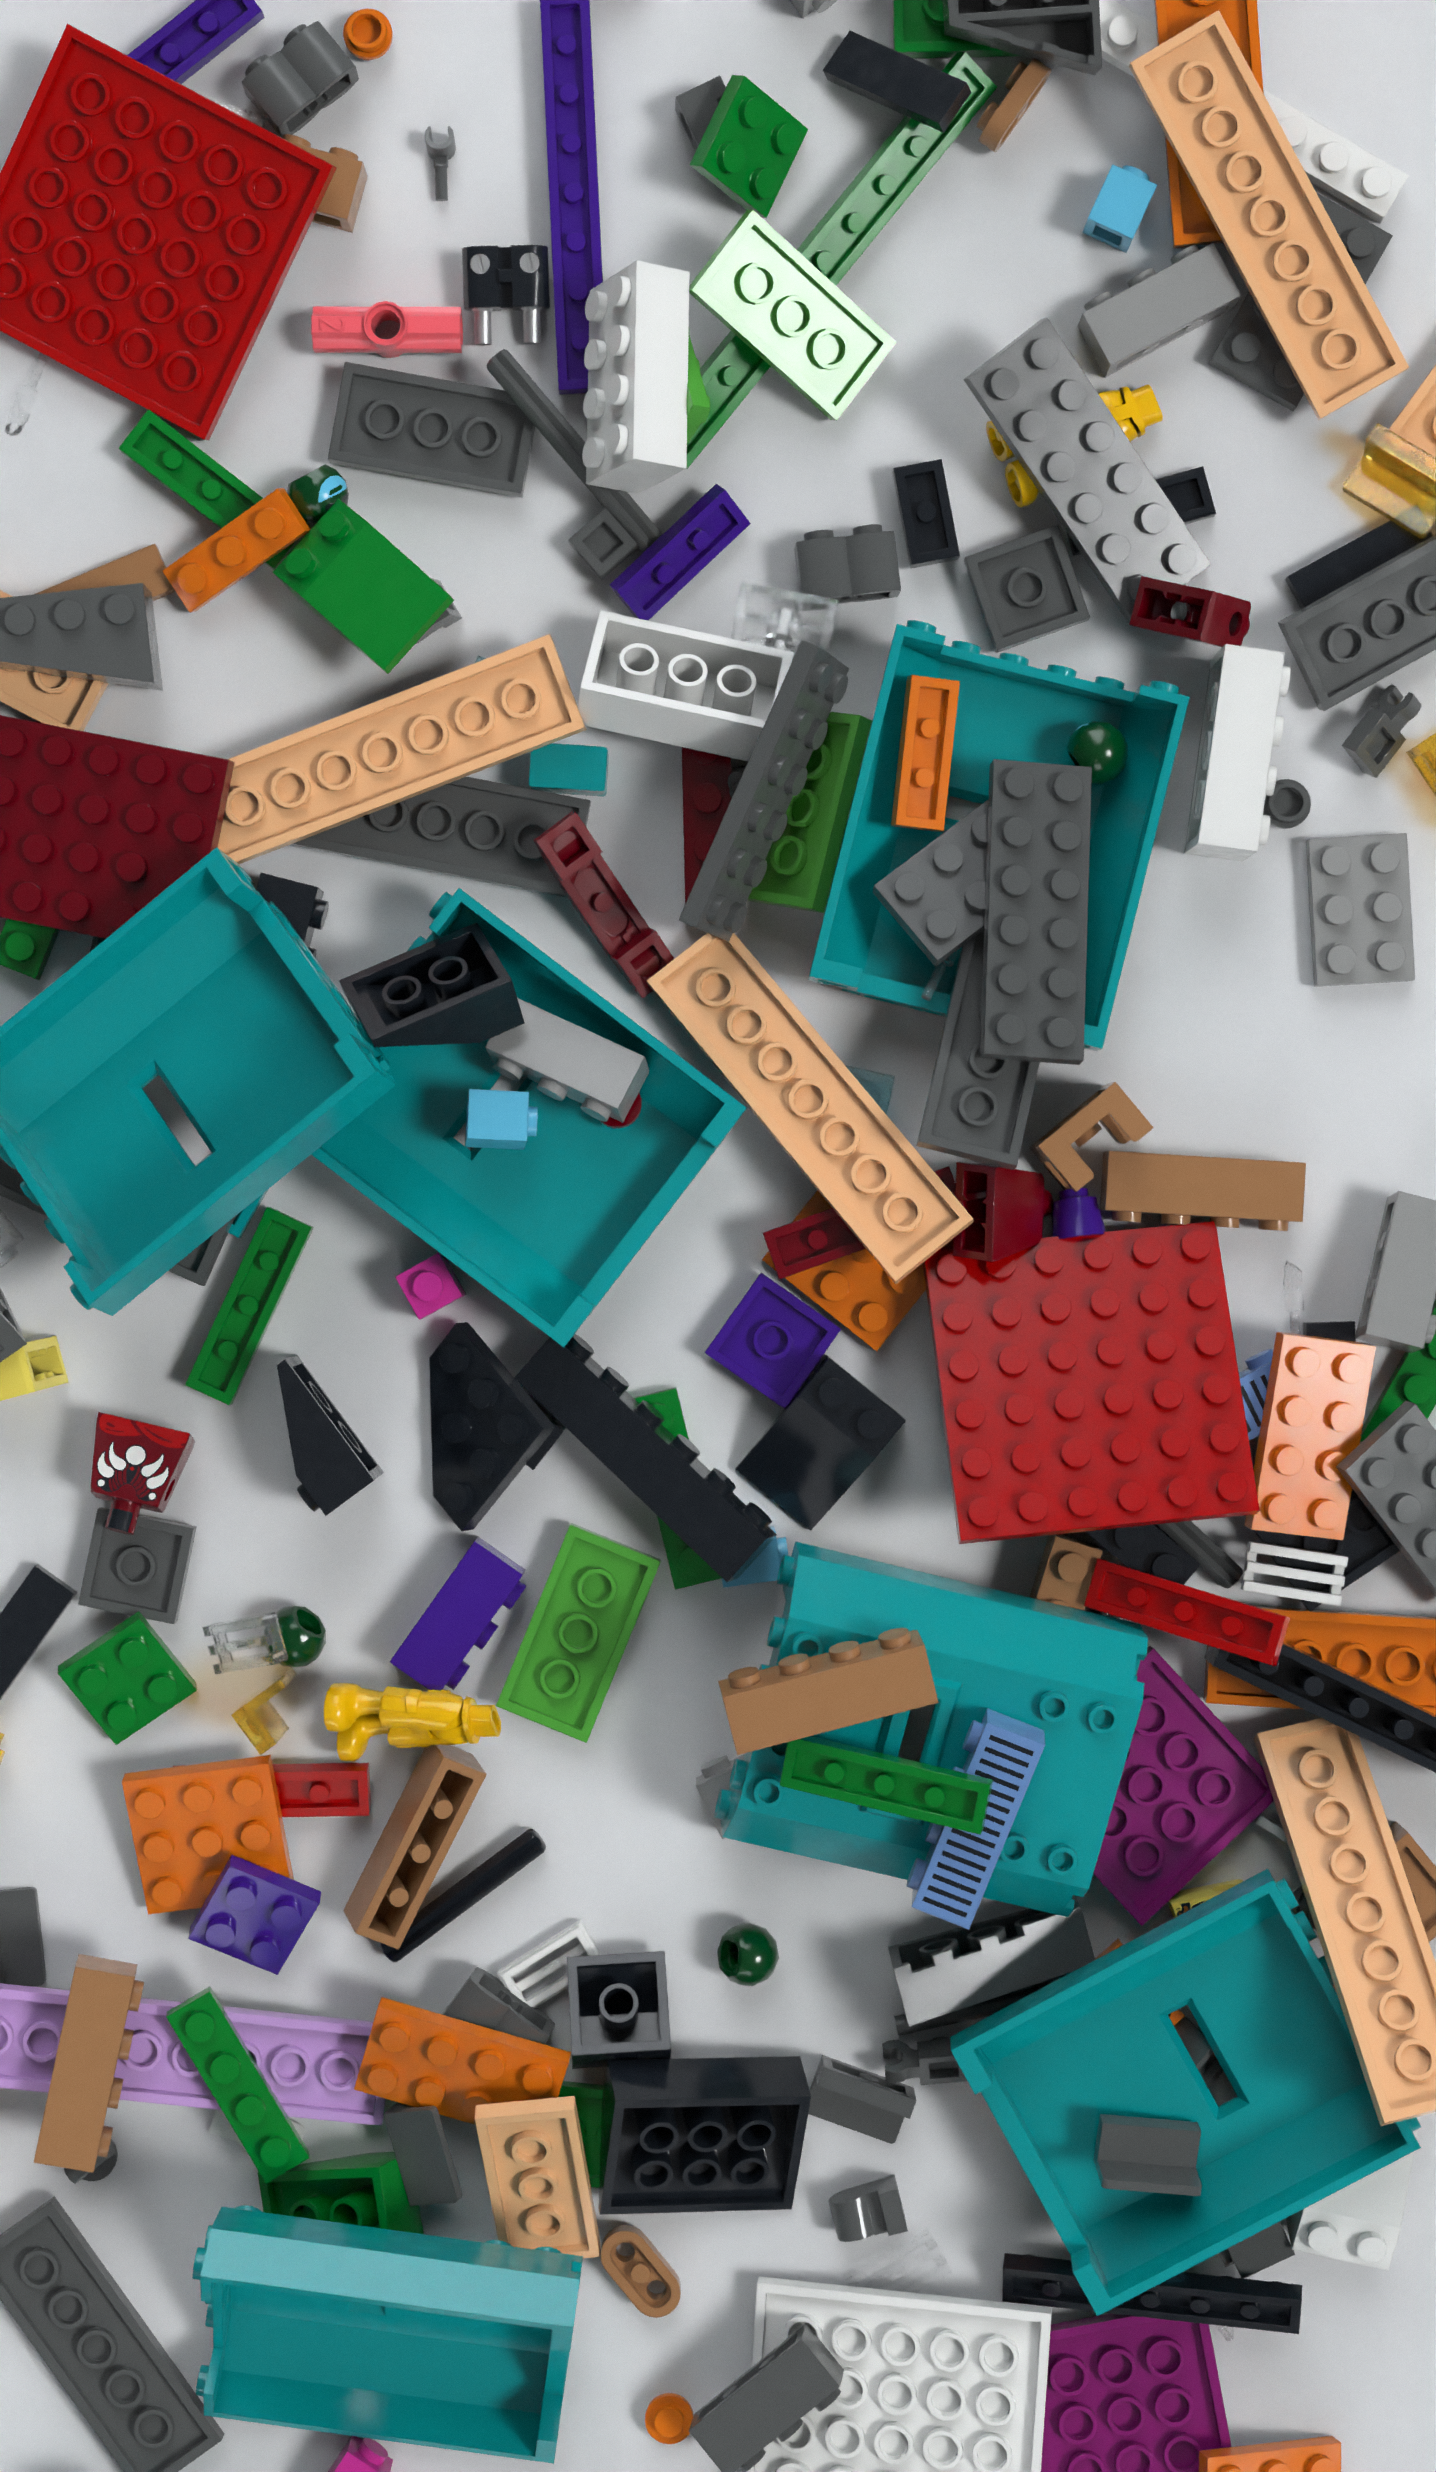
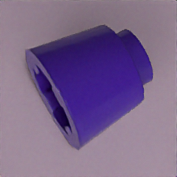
[1052,1188,1106,1239]

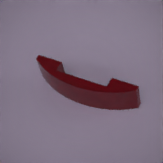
[534,811,674,998]

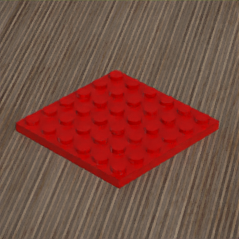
[0,24,337,441]
[923,1221,1260,1544]

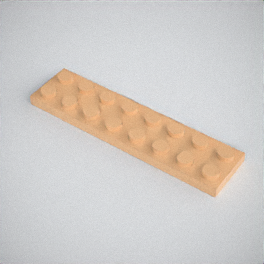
[1129,10,1409,420]
[218,634,587,864]
[647,933,973,1284]
[1254,1718,1436,2126]

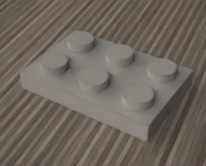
[1306,833,1415,987]

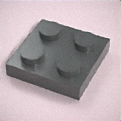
[964,524,1090,653]
[78,1507,197,1624]

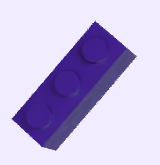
[390,1536,526,1690]

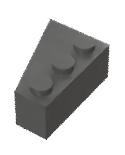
[942,0,1102,75]

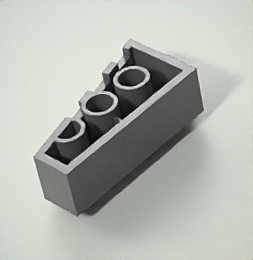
[0,583,163,691]
[888,1896,1095,2027]

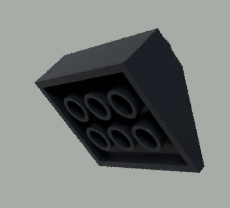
[598,2056,811,2215]

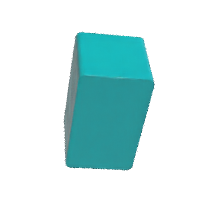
[529,743,609,797]

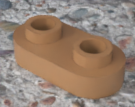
[976,58,1052,153]
[601,2225,681,2318]

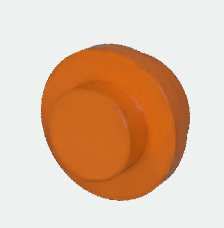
[343,9,393,60]
[645,2393,694,2444]

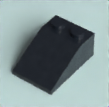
[339,922,525,1047]
[277,1355,384,1516]
[735,1355,906,1531]

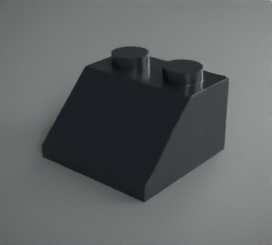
[567,1951,671,2069]

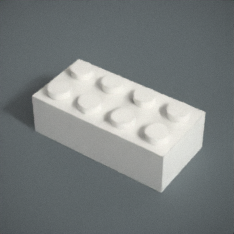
[582,260,690,494]
[578,610,794,761]
[1184,644,1291,862]

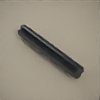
[380,1829,546,1963]

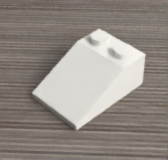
[1286,2116,1420,2271]

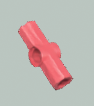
[311,301,463,358]

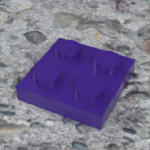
[705,1273,841,1409]
[188,1855,321,1975]

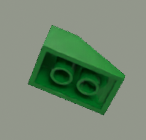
[273,498,454,674]
[257,2152,424,2234]

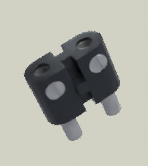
[462,245,550,346]

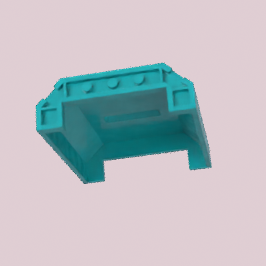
[808,620,1190,1051]
[0,847,396,1316]
[311,888,747,1347]
[714,1541,1148,1917]
[950,1869,1421,2316]
[192,2205,583,2464]

